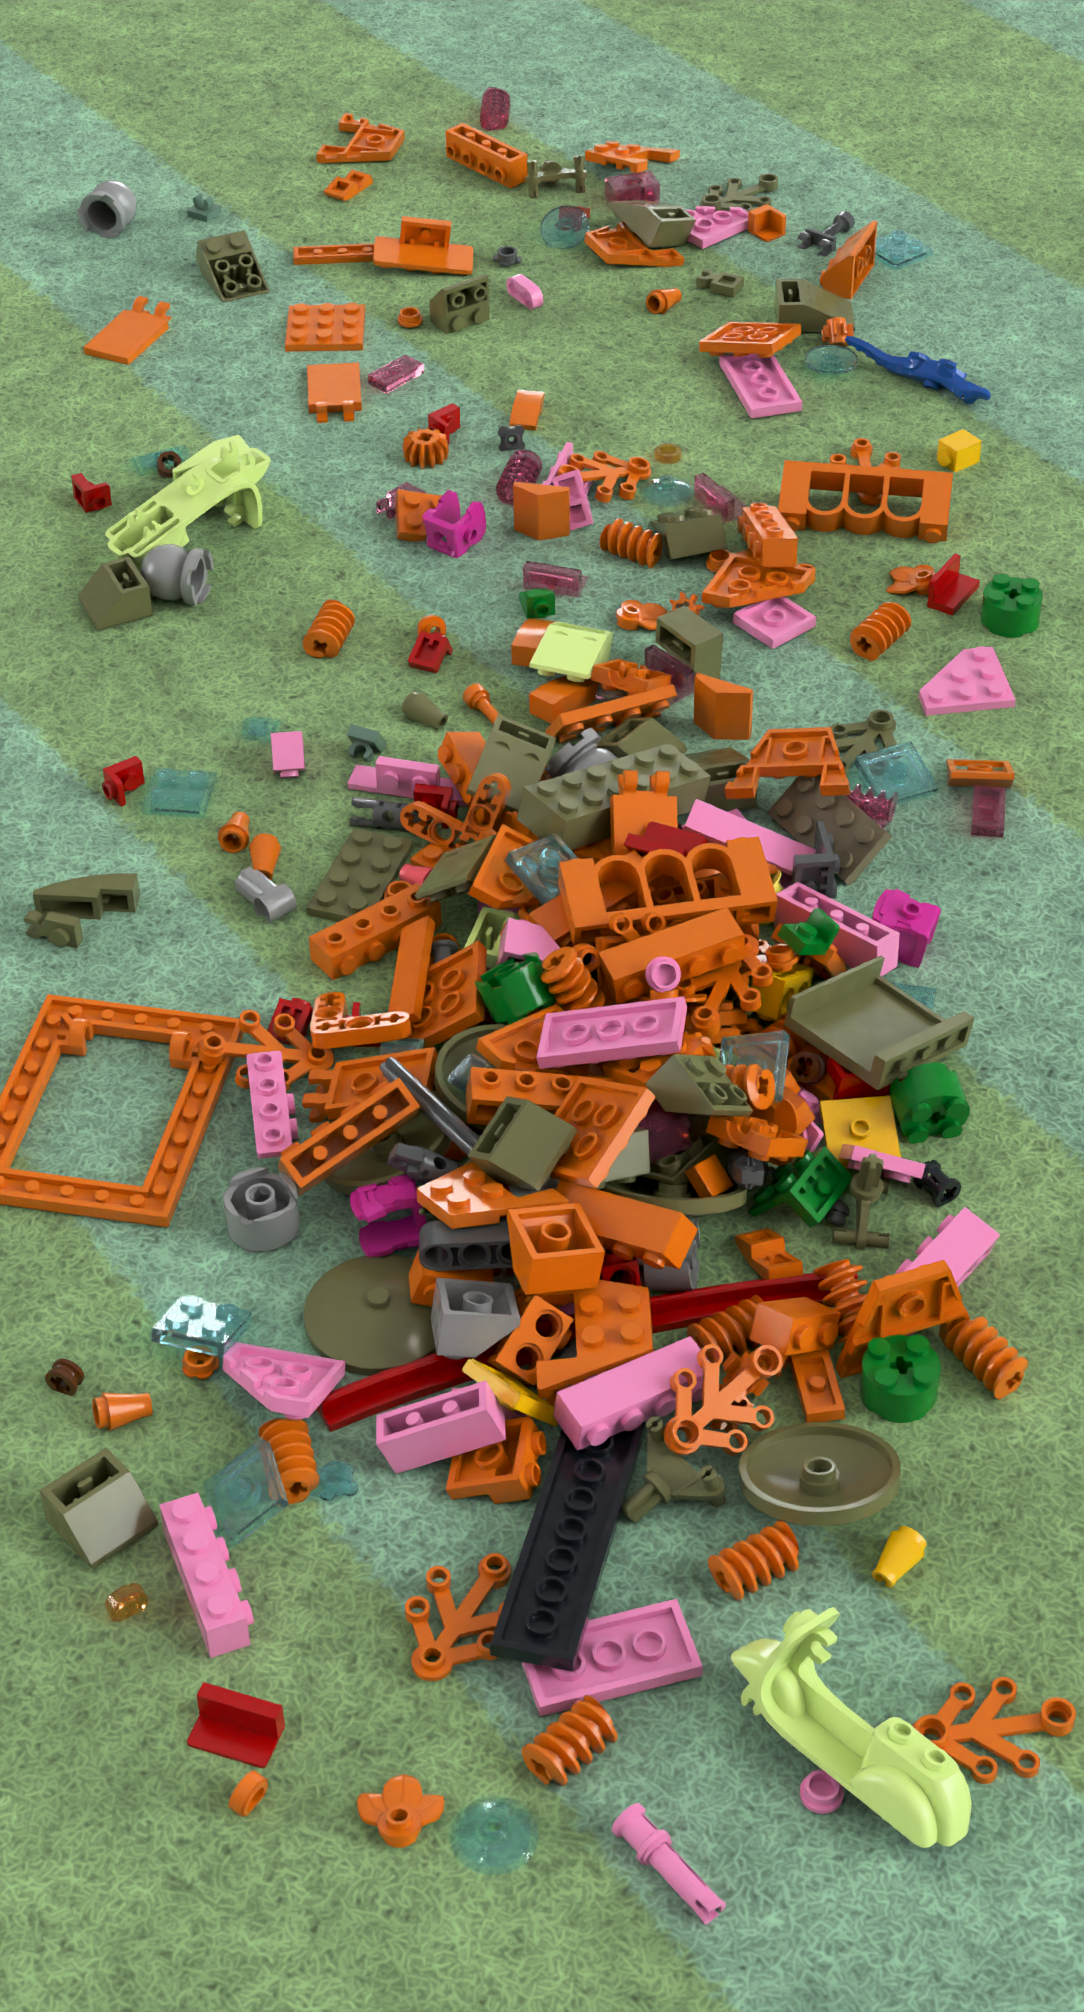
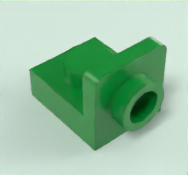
[519,588,555,619]
[777,908,840,955]

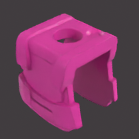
[423,489,486,558]
[872,888,941,968]
[350,1175,427,1258]

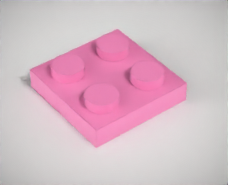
[733,597,816,649]
[839,1144,926,1183]

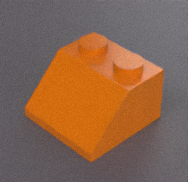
[507,1203,605,1295]

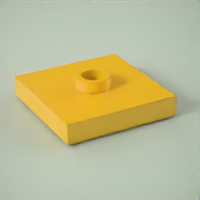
[819,1096,901,1168]
[462,1359,558,1427]

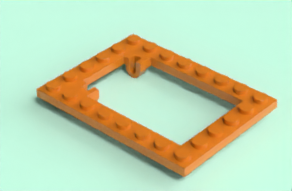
[0,994,244,1228]

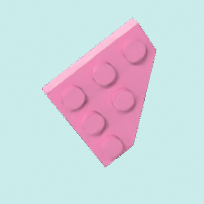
[686,206,748,249]
[919,646,1016,716]
[223,1342,346,1420]

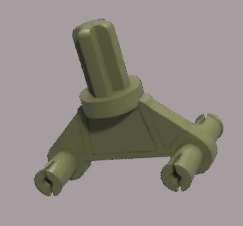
[525,155,587,199]
[832,1153,890,1249]
[621,1416,726,1523]

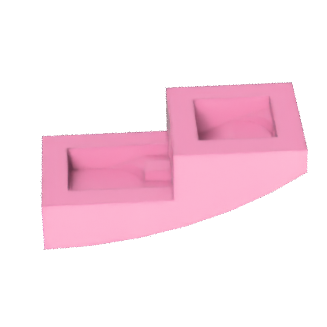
[552,469,594,531]

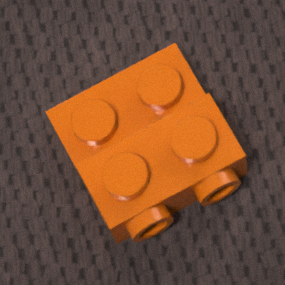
[446,1416,547,1504]

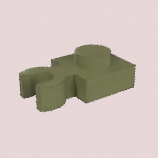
[696,270,744,297]
[24,910,83,948]

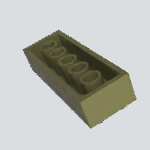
[517,743,711,854]

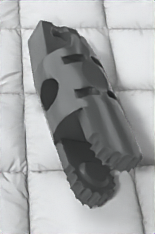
[350,797,431,832]
[387,1143,464,1184]
[726,1146,764,1190]

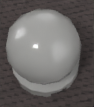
[78,180,137,239]
[141,543,213,606]
[545,728,618,778]

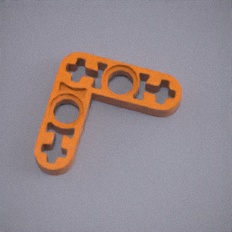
[400,773,511,851]
[310,992,412,1049]

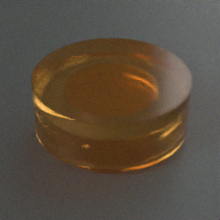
[654,443,682,464]
[104,1583,148,1622]

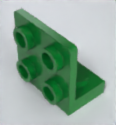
[748,1146,853,1228]

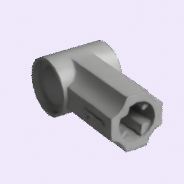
[235,867,297,924]

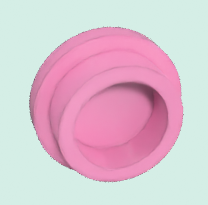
[645,956,681,992]
[800,1770,844,1814]

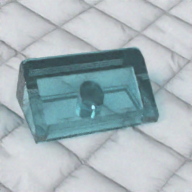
[130,445,190,476]

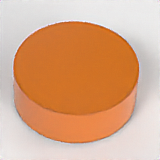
[228,1770,268,1817]

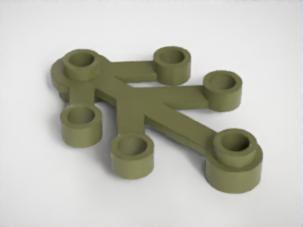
[699,173,778,211]
[831,710,903,778]

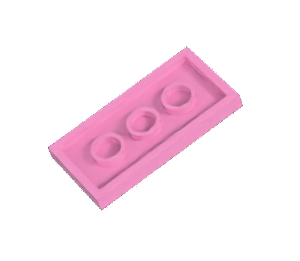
[719,354,802,419]
[536,997,687,1069]
[522,1599,703,1717]

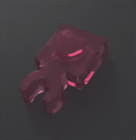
[376,482,426,519]

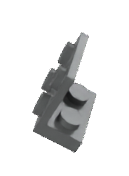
[791,821,840,899]

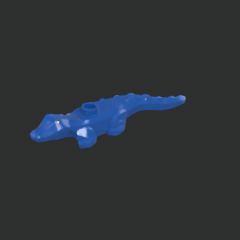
[845,336,991,404]

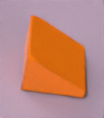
[684,1154,734,1198]

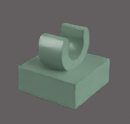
[187,193,221,222]
[347,724,387,762]

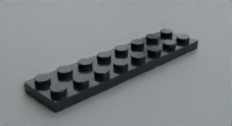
[490,1421,646,1672]

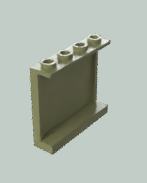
[784,956,975,1090]

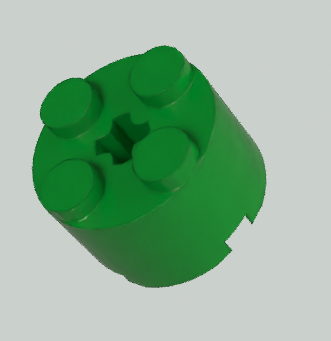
[981,573,1043,638]
[475,952,556,1025]
[889,1063,970,1144]
[860,1335,941,1423]

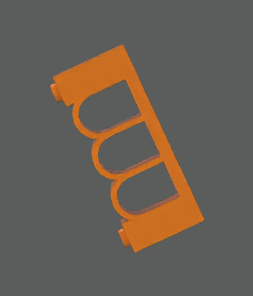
[778,460,953,543]
[558,836,778,947]

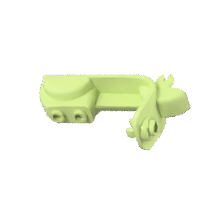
[105,440,271,570]
[731,1607,972,1848]

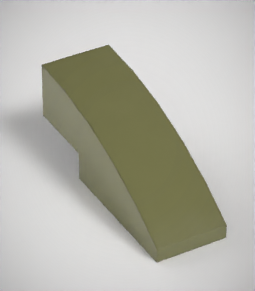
[33,873,140,920]

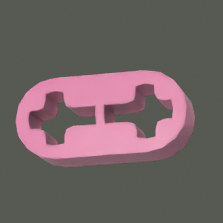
[506,274,543,310]

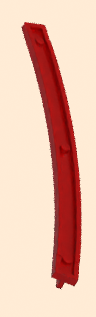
[317,1273,858,1432]

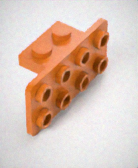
[373,216,473,275]

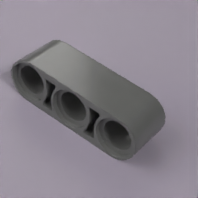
[419,1217,513,1271]

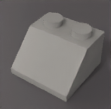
[430,1278,520,1360]

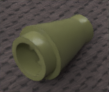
[402,691,448,730]

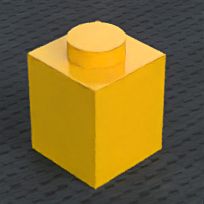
[937,429,982,472]

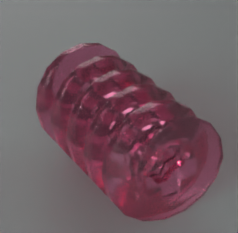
[480,87,511,131]
[496,449,542,506]
[845,783,898,829]

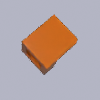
[748,204,786,242]

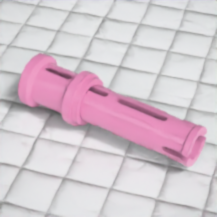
[611,1803,726,1925]

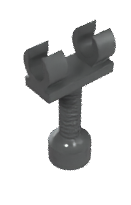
[797,211,855,257]

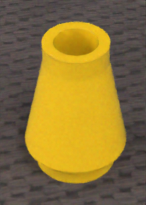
[872,1526,927,1588]

